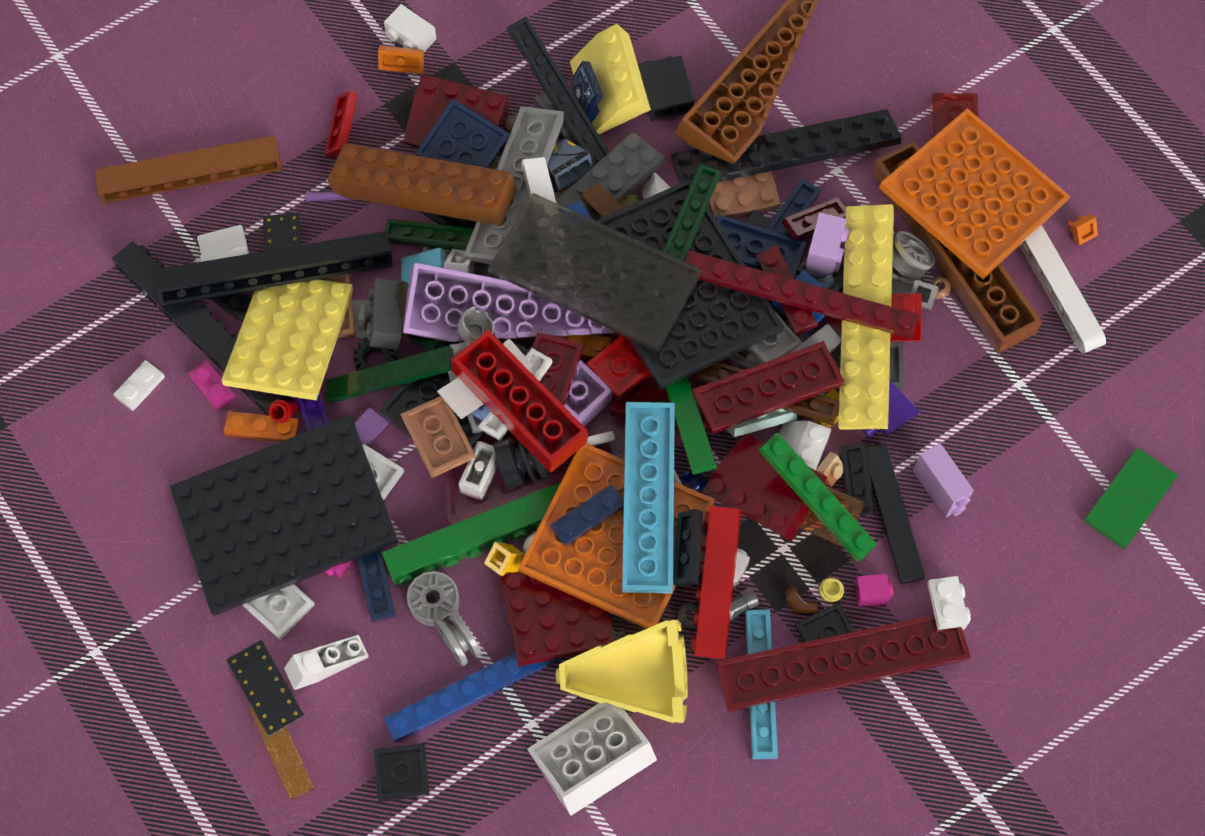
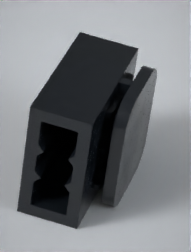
[638,55,694,121]

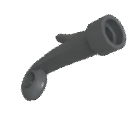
[678,587,760,629]

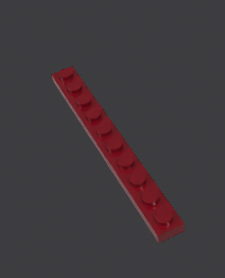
[682,250,919,339]

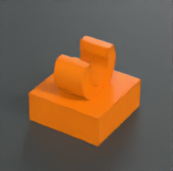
[1068,214,1098,246]

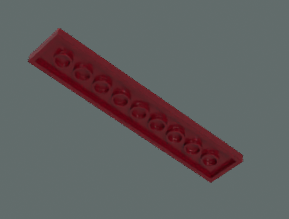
[716,615,971,712]

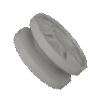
[892,231,935,280]
[407,571,460,627]
[435,610,482,667]

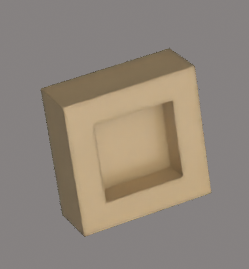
[816,452,844,487]

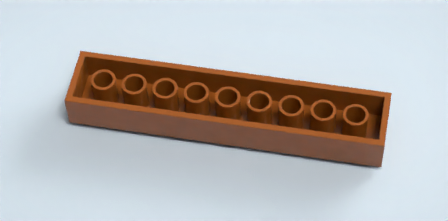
[872,141,1042,354]

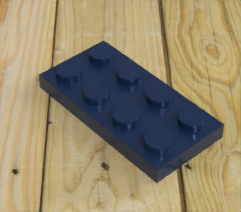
[716,214,806,278]

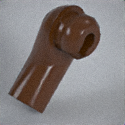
[784,587,817,614]

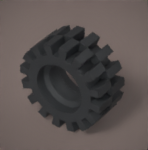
[353,337,397,371]

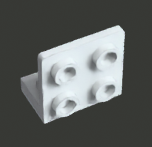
[197,225,249,262]

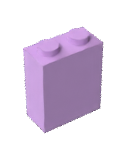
[913,443,974,518]

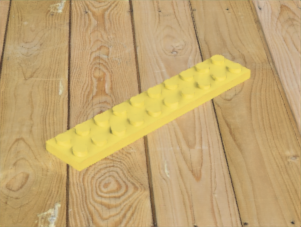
[838,204,894,430]

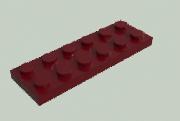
[692,341,844,434]

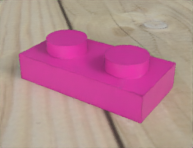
[188,360,236,411]

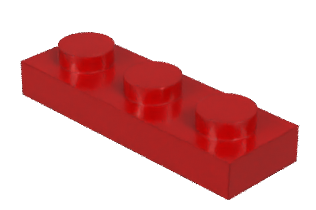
[325,90,357,159]

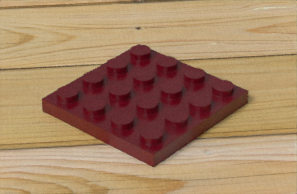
[499,571,616,667]

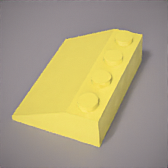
[570,24,651,135]

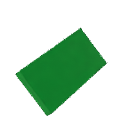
[1083,448,1178,550]

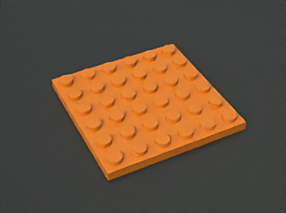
[879,108,1071,279]
[518,443,715,629]

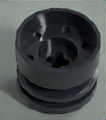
[494,437,550,490]

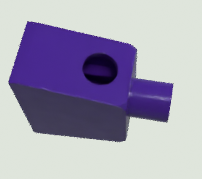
[861,380,920,438]

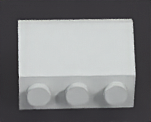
[779,421,831,470]

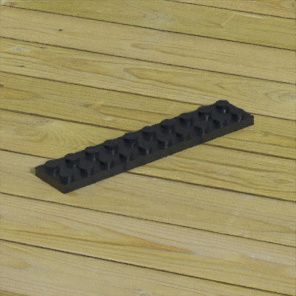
[671,109,902,183]

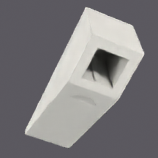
[284,635,369,690]

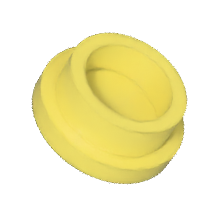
[819,578,844,603]

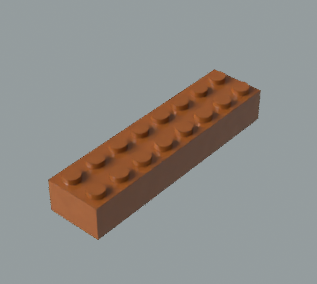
[327,143,517,226]

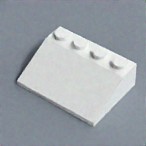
[527,702,657,815]

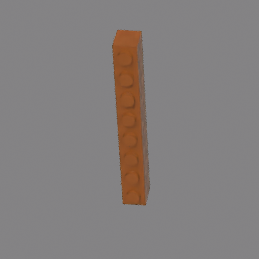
[95,136,283,204]

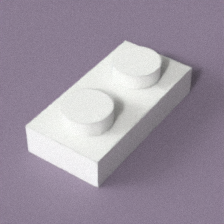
[113,360,165,411]

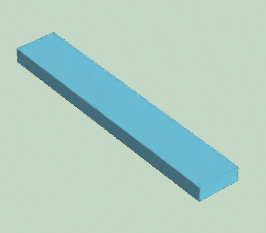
[745,609,778,759]

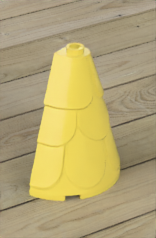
[556,620,688,723]

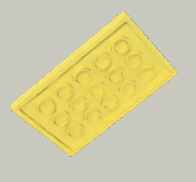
[222,279,353,400]

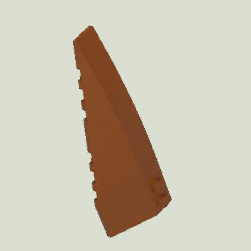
[674,0,818,164]

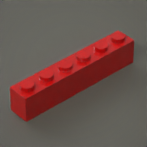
[691,506,741,660]

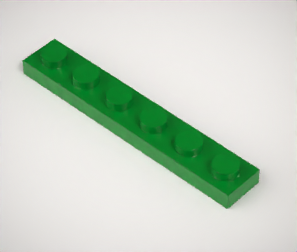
[758,433,877,562]

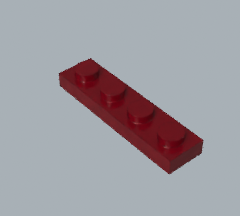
[756,245,818,336]

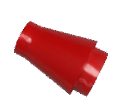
[269,399,299,423]

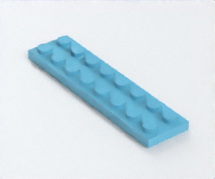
[622,402,675,594]

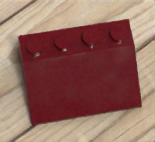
[403,74,509,148]
[702,434,828,542]

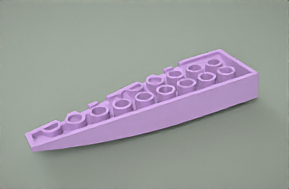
[403,263,624,342]

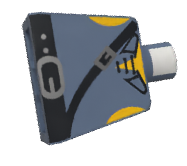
[547,139,593,192]

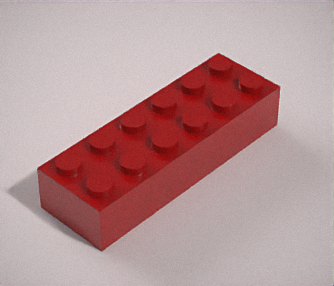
[451,330,588,473]

